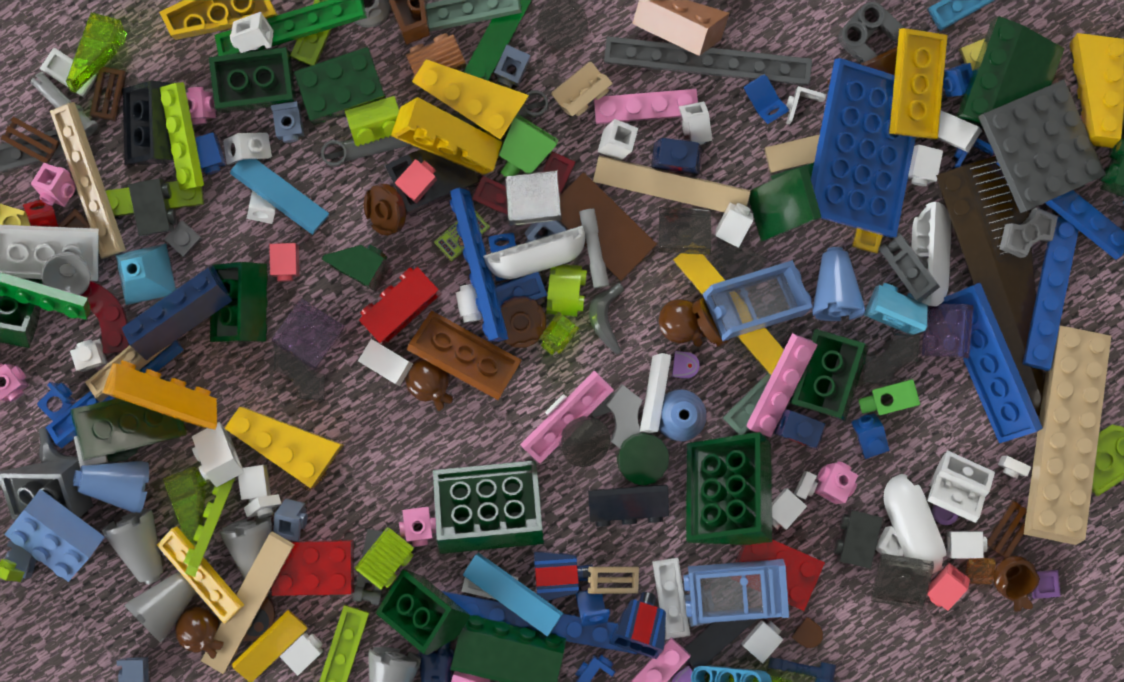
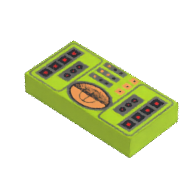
[434,211,490,262]

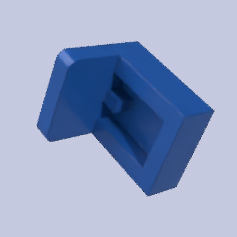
[943,63,973,97]
[851,413,890,459]
[575,655,616,682]

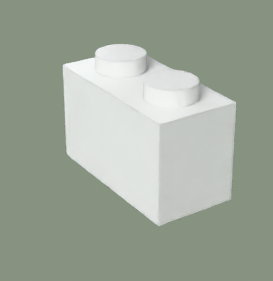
[192,422,244,487]

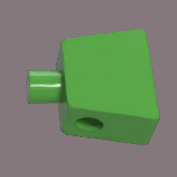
[499,114,559,180]
[858,379,920,415]

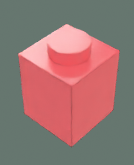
[395,159,437,203]
[269,243,300,282]
[927,563,970,611]

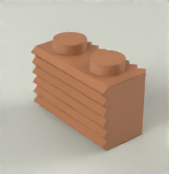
[406,33,467,76]

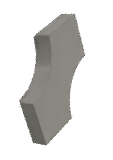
[1000,208,1058,258]
[605,384,643,449]

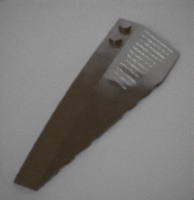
[936,156,1044,416]

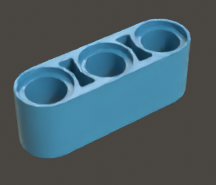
[691,666,772,682]

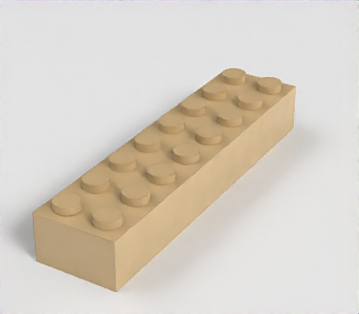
[1024,326,1111,545]

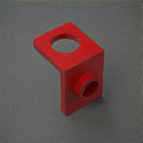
[23,200,58,227]

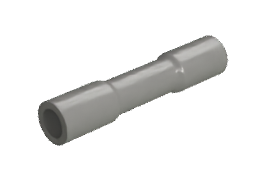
[579,209,609,288]

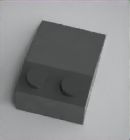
[0,459,93,520]

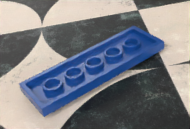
[940,283,1043,443]

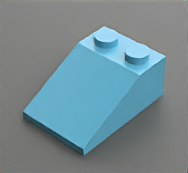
[864,283,928,335]

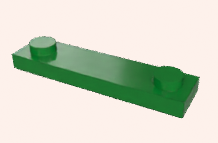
[464,0,532,81]

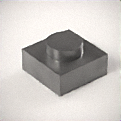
[164,220,202,257]

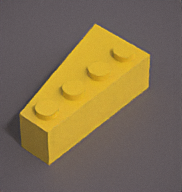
[159,0,278,40]
[1069,33,1124,148]
[412,59,529,139]
[391,97,502,175]
[225,407,344,488]

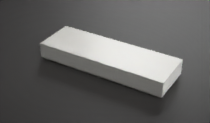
[640,353,671,433]
[652,558,690,640]

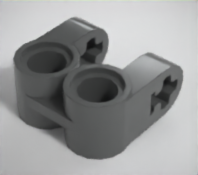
[838,2,904,64]

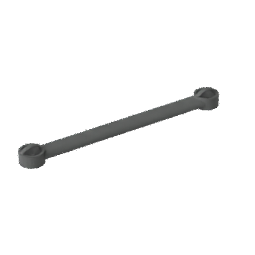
[321,90,548,167]

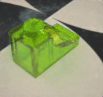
[539,312,579,356]

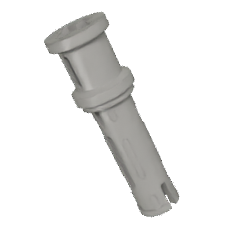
[30,72,98,138]

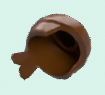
[658,299,706,347]
[405,358,453,411]
[994,556,1040,612]
[175,607,224,659]

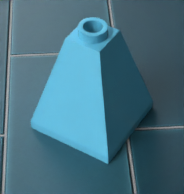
[115,244,176,305]

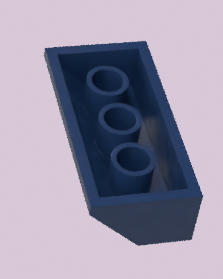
[122,264,232,361]

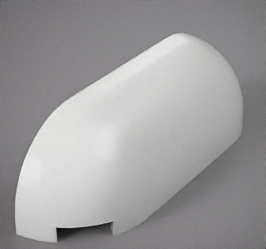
[911,202,951,306]
[483,226,585,279]
[884,474,946,575]

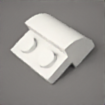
[927,450,995,523]

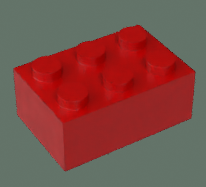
[359,266,442,346]
[729,539,825,611]
[272,540,354,596]

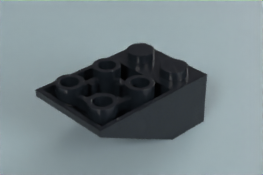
[385,149,480,216]

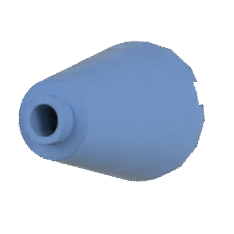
[812,247,865,321]
[659,390,706,441]
[73,461,149,513]

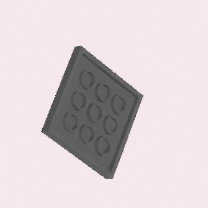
[978,80,1106,213]

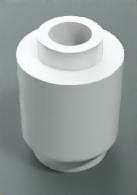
[456,284,483,323]

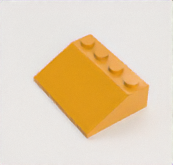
[102,360,217,430]

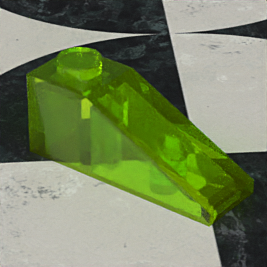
[66,12,126,93]
[163,467,207,547]

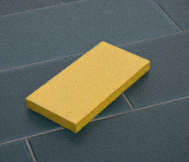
[889,28,948,139]

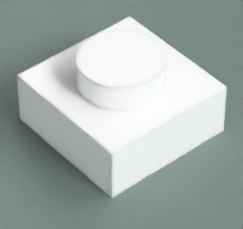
[998,456,1031,479]
[794,471,818,500]
[244,494,282,519]
[875,526,904,564]

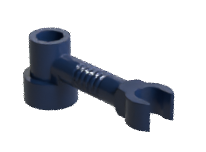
[768,657,836,682]

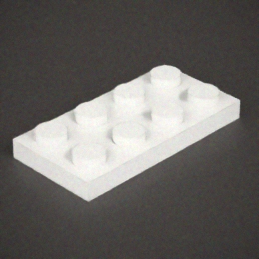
[0,225,99,281]

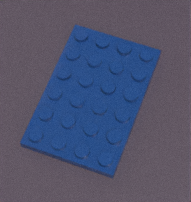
[811,58,916,237]

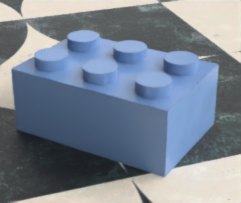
[4,489,105,582]

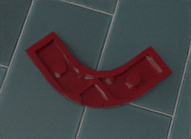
[472,151,575,216]
[80,281,129,354]

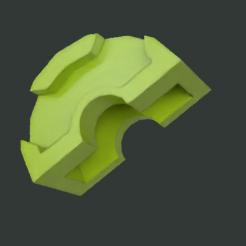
[546,264,587,317]

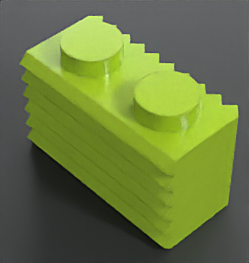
[345,96,399,147]
[354,527,414,589]

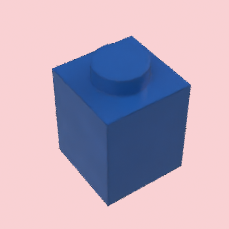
[195,132,226,175]

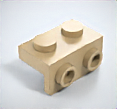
[551,62,613,116]

